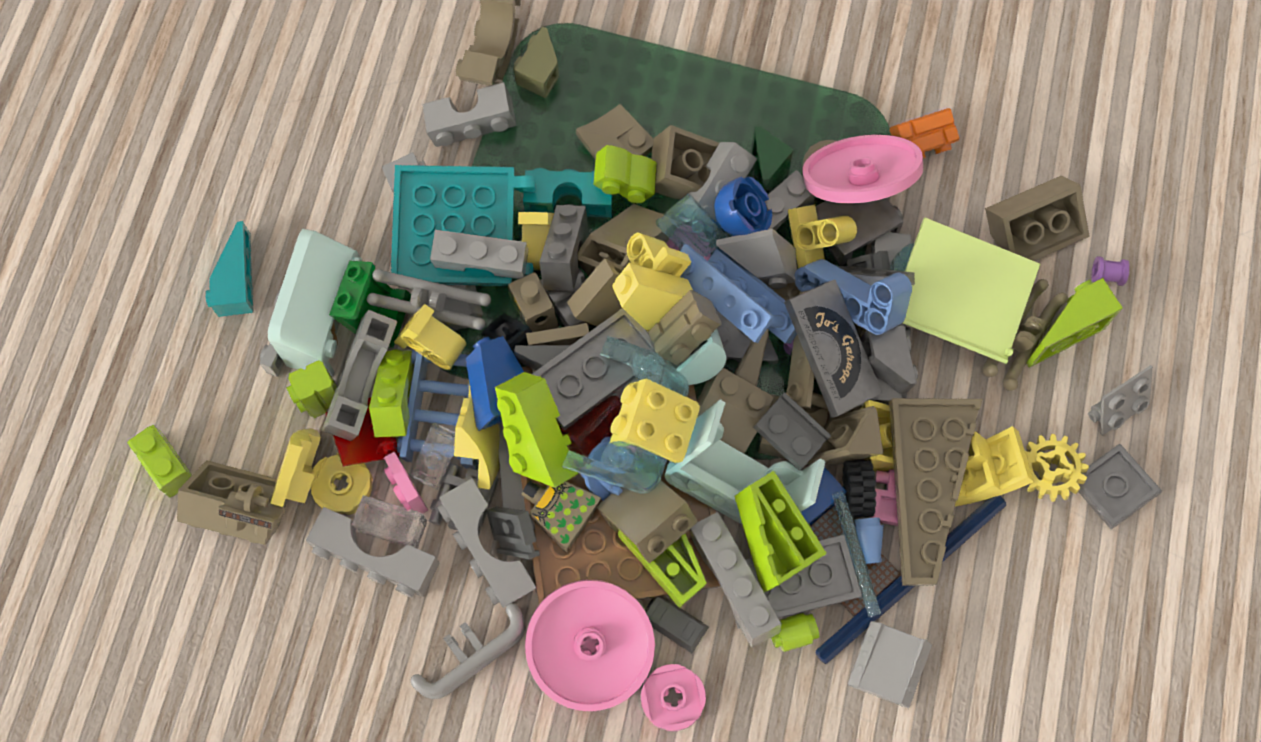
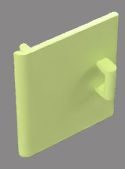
[903,218,1040,364]

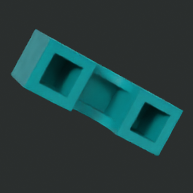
[523,168,613,217]

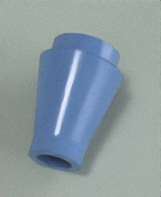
[852,517,884,564]

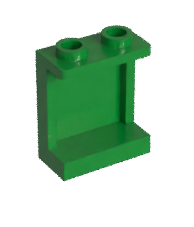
[329,260,412,348]

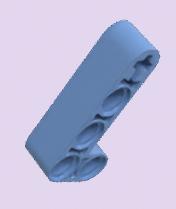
[794,259,912,335]

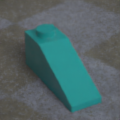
[205,221,254,317]

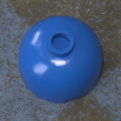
[714,176,773,237]

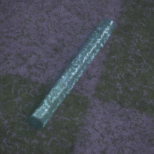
[832,491,881,617]

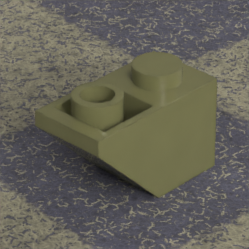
[513,26,559,98]

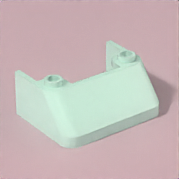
[268,229,362,377]
[665,400,825,524]

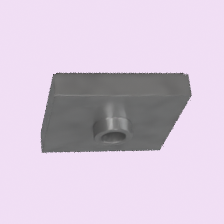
[1078,444,1162,530]

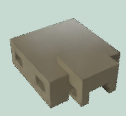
[567,258,625,327]

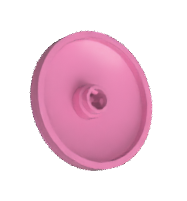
[802,135,923,203]
[525,580,655,711]

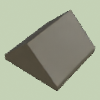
[807,406,883,465]

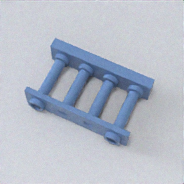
[680,244,797,343]
[397,350,479,470]

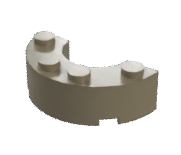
[456,0,521,86]

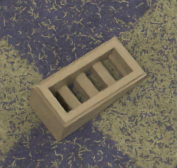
[734,329,769,387]

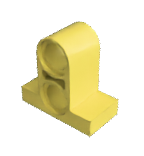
[787,204,857,268]
[518,212,554,271]
[626,233,691,277]
[394,304,467,370]

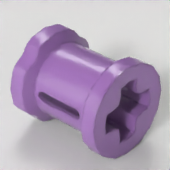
[1091,256,1129,286]

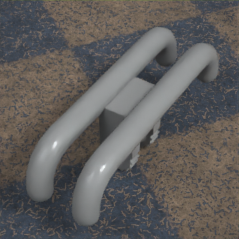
[367,269,491,330]
[410,603,525,699]

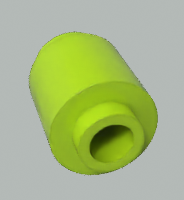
[771,613,820,652]

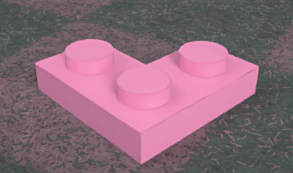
[384,452,428,516]

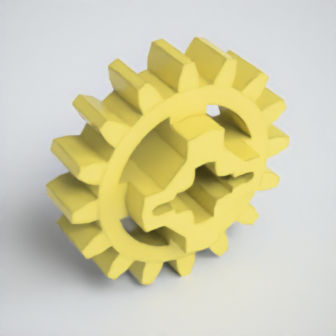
[1025,434,1089,502]

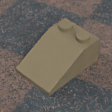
[651,125,719,200]
[697,368,774,454]

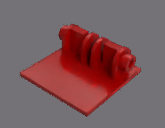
[326,397,400,467]

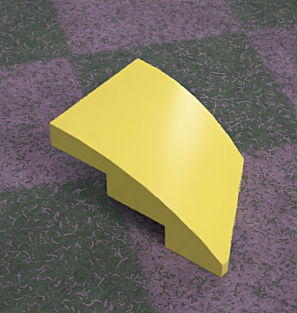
[454,384,500,490]
[955,426,1034,507]
[270,428,321,507]

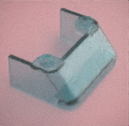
[562,336,689,494]

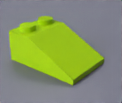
[1026,278,1123,368]

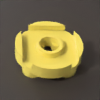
[310,453,373,515]

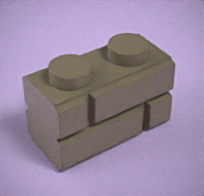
[648,290,722,366]

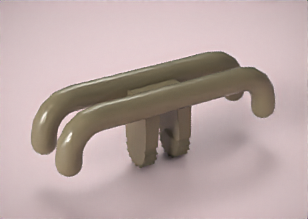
[983,279,1068,391]

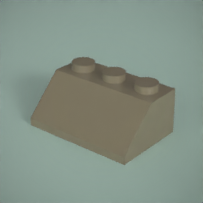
[985,176,1090,261]
[177,460,288,545]

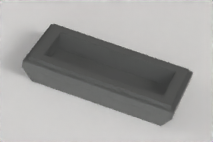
[645,596,709,653]

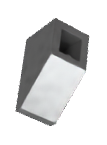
[860,325,918,394]

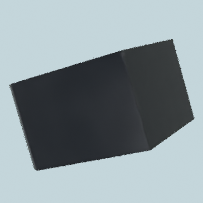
[482,313,532,354]

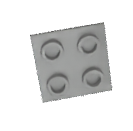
[1088,365,1153,436]

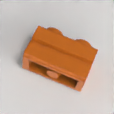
[889,108,960,159]

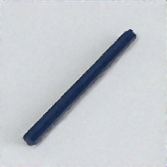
[815,496,1006,664]

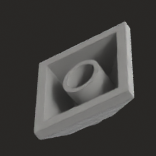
[716,229,797,289]

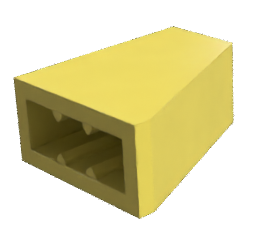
[612,263,693,332]

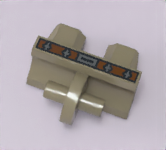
[218,484,286,539]

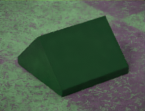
[750,126,794,195]

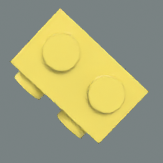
[610,378,700,463]

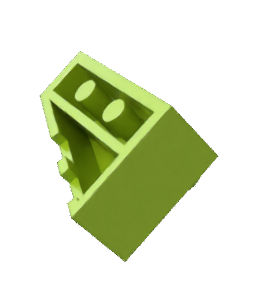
[495,372,583,488]
[734,471,827,593]
[618,530,707,609]

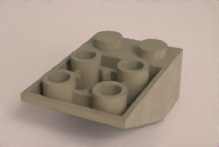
[578,204,680,276]

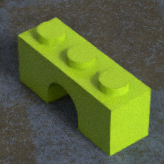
[369,349,414,437]

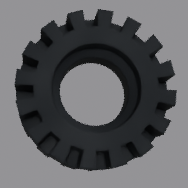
[842,460,876,517]

